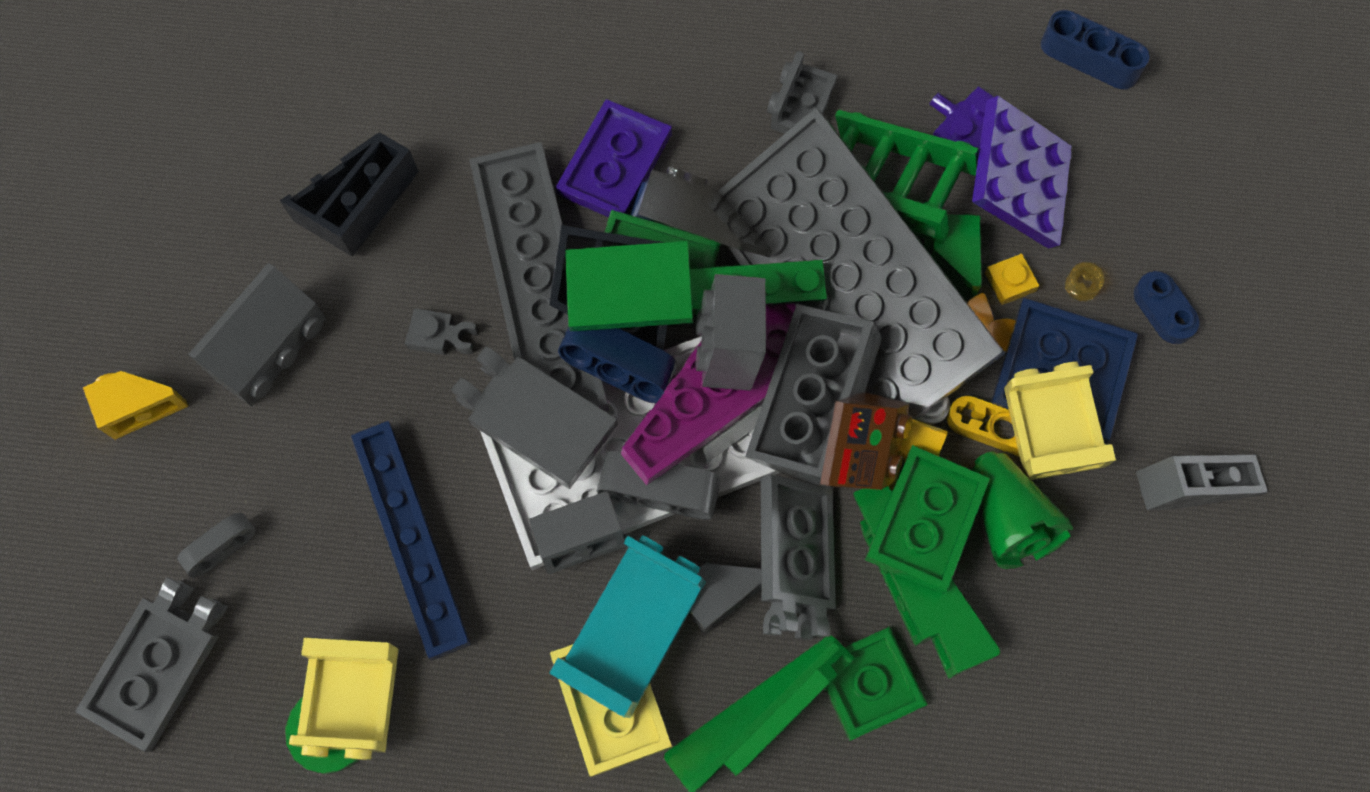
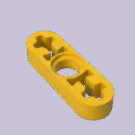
[947,396,1020,457]

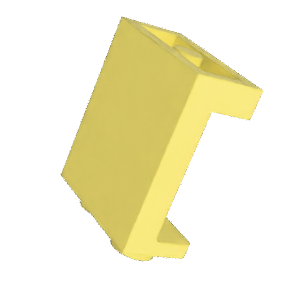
[1004,362,1116,480]
[289,638,399,760]

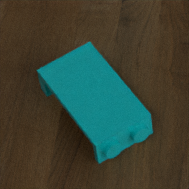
[549,535,706,718]

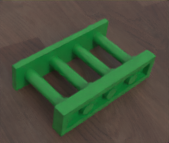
[835,109,979,244]

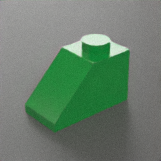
[921,214,981,301]

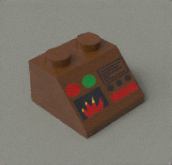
[820,392,912,490]

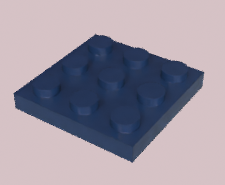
[991,298,1138,444]

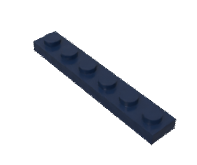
[351,421,471,661]

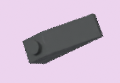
[1136,455,1268,511]

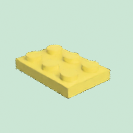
[550,644,672,777]

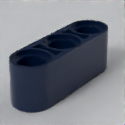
[1040,10,1150,90]
[558,327,678,403]

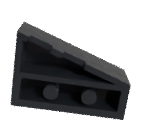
[280,132,419,257]

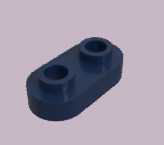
[1133,271,1199,344]

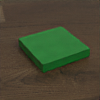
[825,627,928,742]

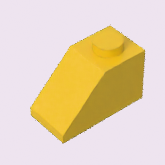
[83,371,188,440]

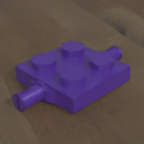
[929,86,994,149]

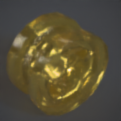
[1065,262,1105,301]

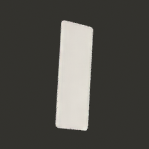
[703,406,762,462]

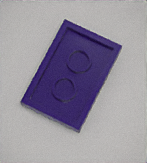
[555,99,672,217]

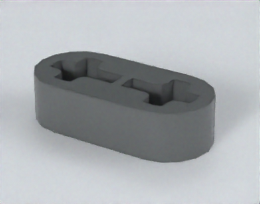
[177,513,256,578]

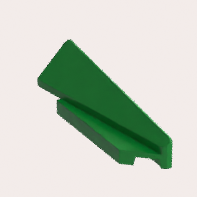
[853,486,1000,679]
[664,635,855,792]

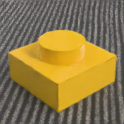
[985,253,1039,305]

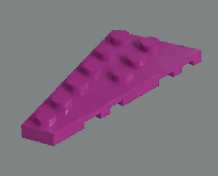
[621,303,796,485]

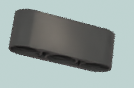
[596,450,722,520]

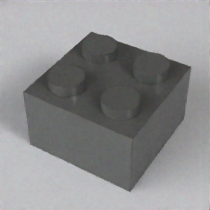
[696,274,766,391]

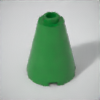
[972,451,1073,569]

